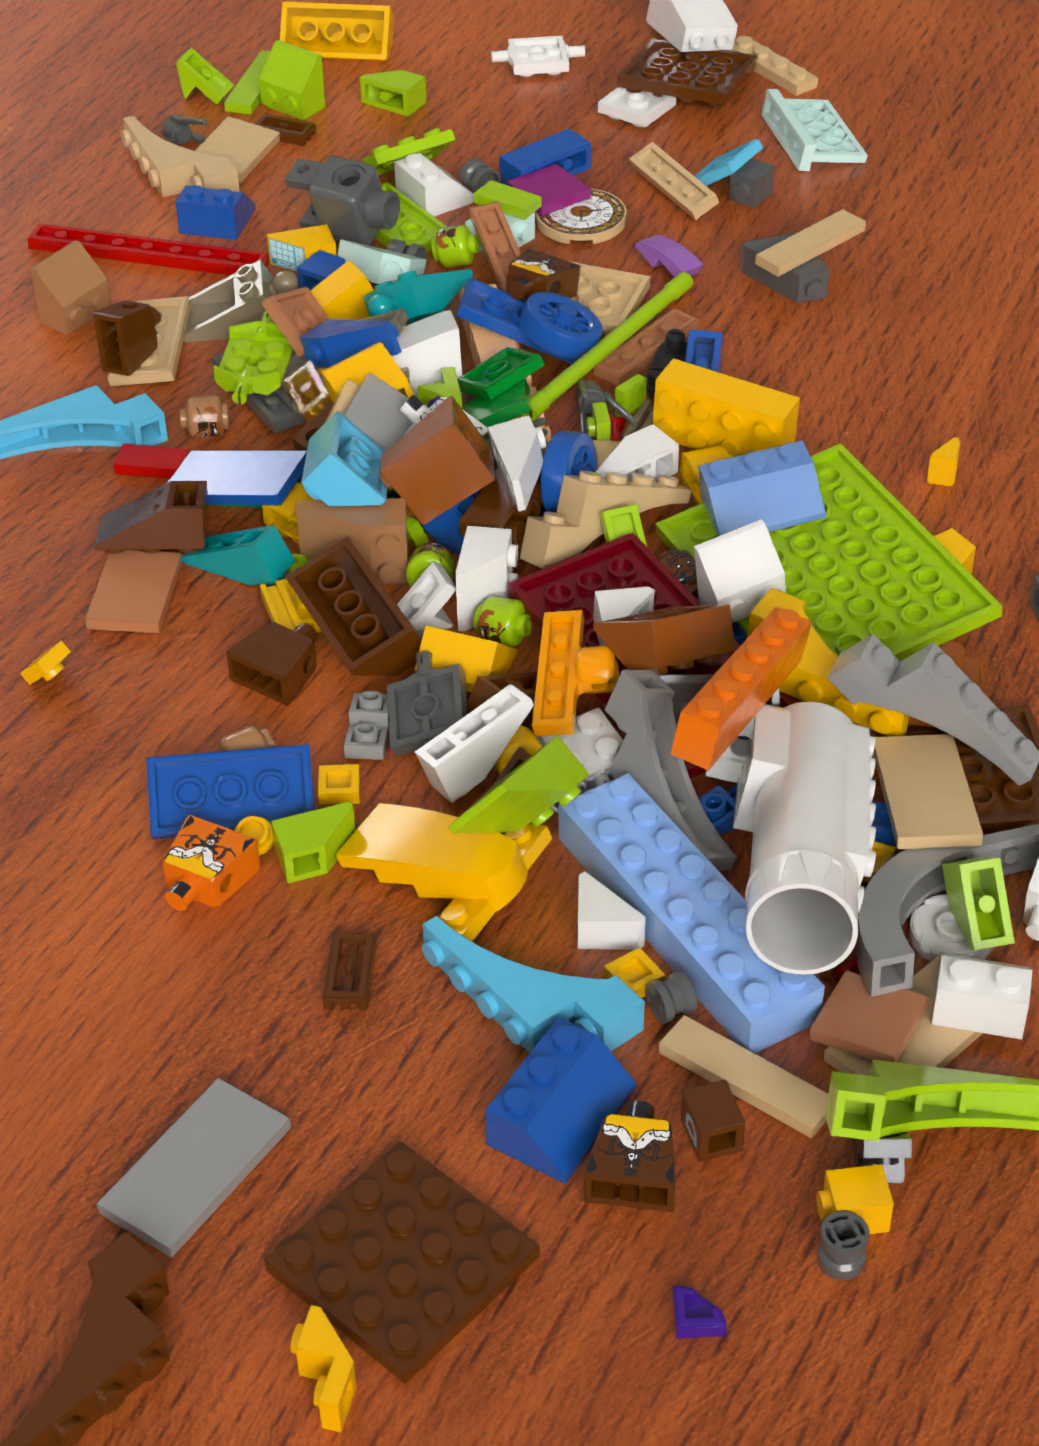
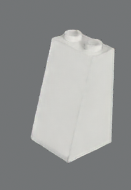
[646,0,738,52]
[392,310,463,397]

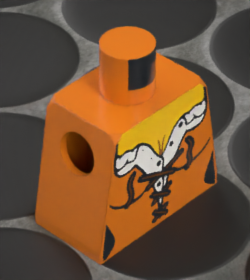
[163,815,261,911]

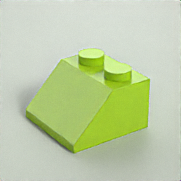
[259,40,325,121]

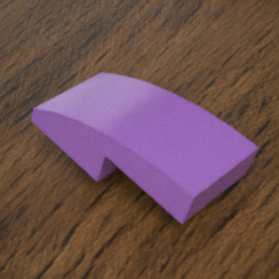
[634,235,704,277]

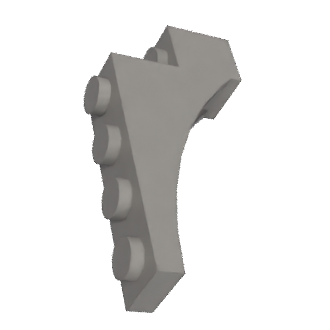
[827,634,1039,786]
[605,670,737,871]

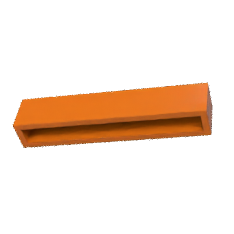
[670,607,812,771]

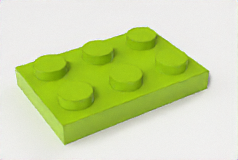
[362,128,456,176]

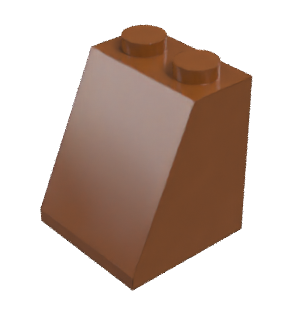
[379,396,495,525]

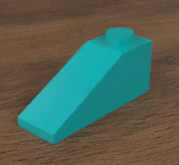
[182,525,295,586]

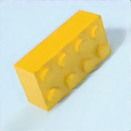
[653,358,800,457]

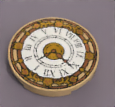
[536,188,627,244]

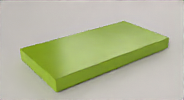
[375,182,447,253]

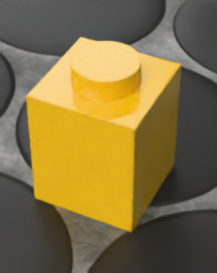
[817,1164,894,1234]

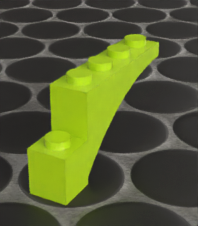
[825,1059,1039,1141]

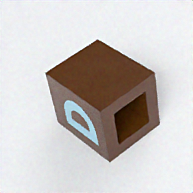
[681,1080,745,1162]

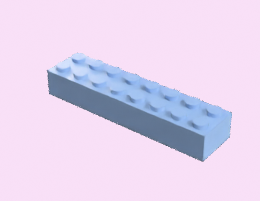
[558,773,825,1054]

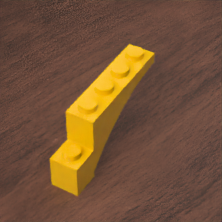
[747,588,909,737]

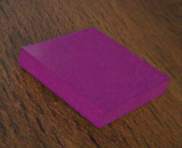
[507,164,591,216]

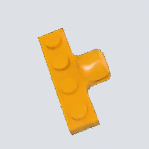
[532,610,619,736]

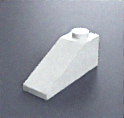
[487,415,546,511]
[595,424,679,480]
[415,684,534,803]

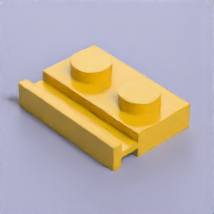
[259,579,322,633]

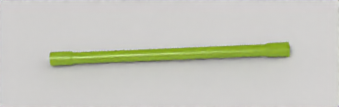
[520,272,693,421]

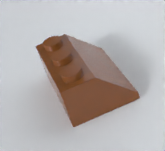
[593,604,735,675]

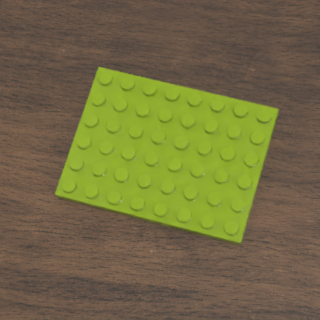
[655,443,1002,702]

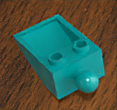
[364,269,473,326]

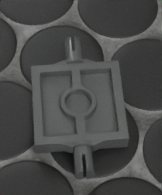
[387,651,468,756]

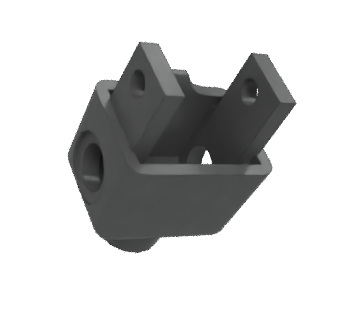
[285,155,400,246]

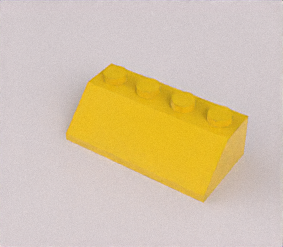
[280,2,395,61]

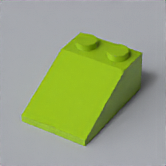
[448,735,589,834]

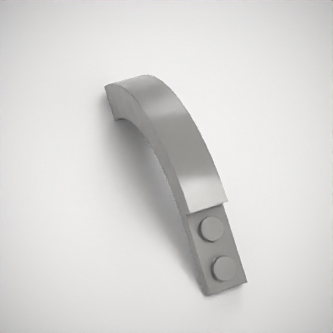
[856,824,1039,997]

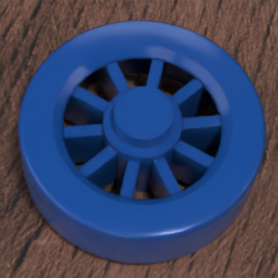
[519,292,603,359]
[541,431,598,513]

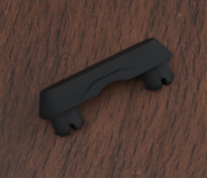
[645,329,688,400]

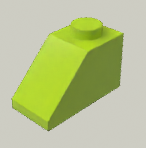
[360,70,427,116]
[942,857,1015,951]

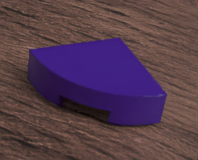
[672,1286,727,1338]

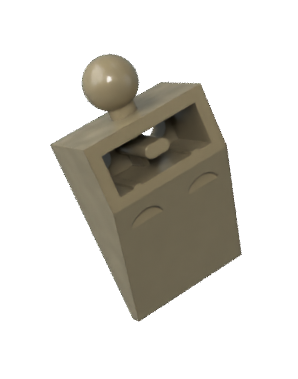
[183,260,298,342]

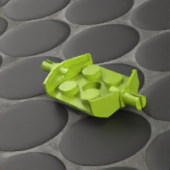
[213,311,294,404]

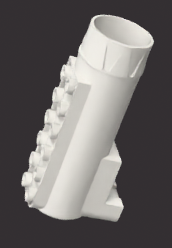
[705,702,876,975]

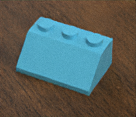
[301,410,387,506]

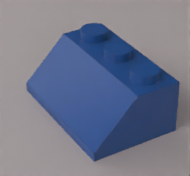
[485,1017,636,1184]

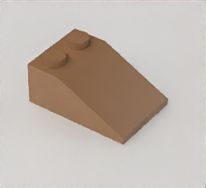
[295,498,409,584]

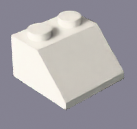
[394,153,474,216]
[694,519,786,623]
[456,526,519,631]
[931,953,1032,1039]

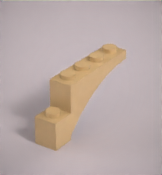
[121,116,240,197]
[520,470,692,569]

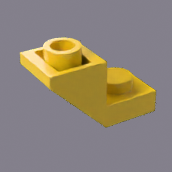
[291,1305,357,1433]

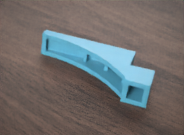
[0,385,168,460]
[422,916,645,1053]

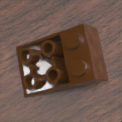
[94,481,209,554]

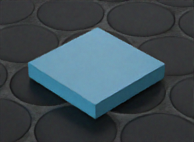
[694,139,763,186]

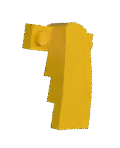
[335,803,552,942]

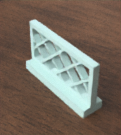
[761,89,868,171]

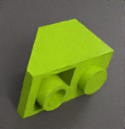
[271,801,355,884]

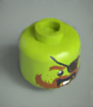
[432,225,480,268]
[405,542,456,587]
[473,596,532,647]

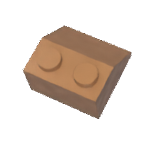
[30,240,111,335]

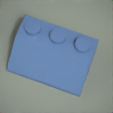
[698,440,826,536]

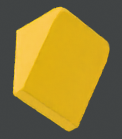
[927,437,961,486]

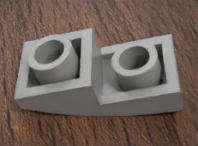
[344,691,389,760]

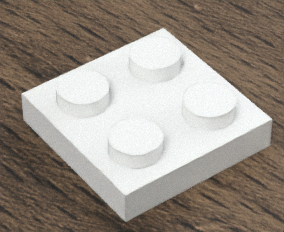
[598,87,676,127]

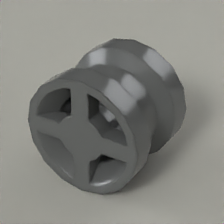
[645,970,698,1024]

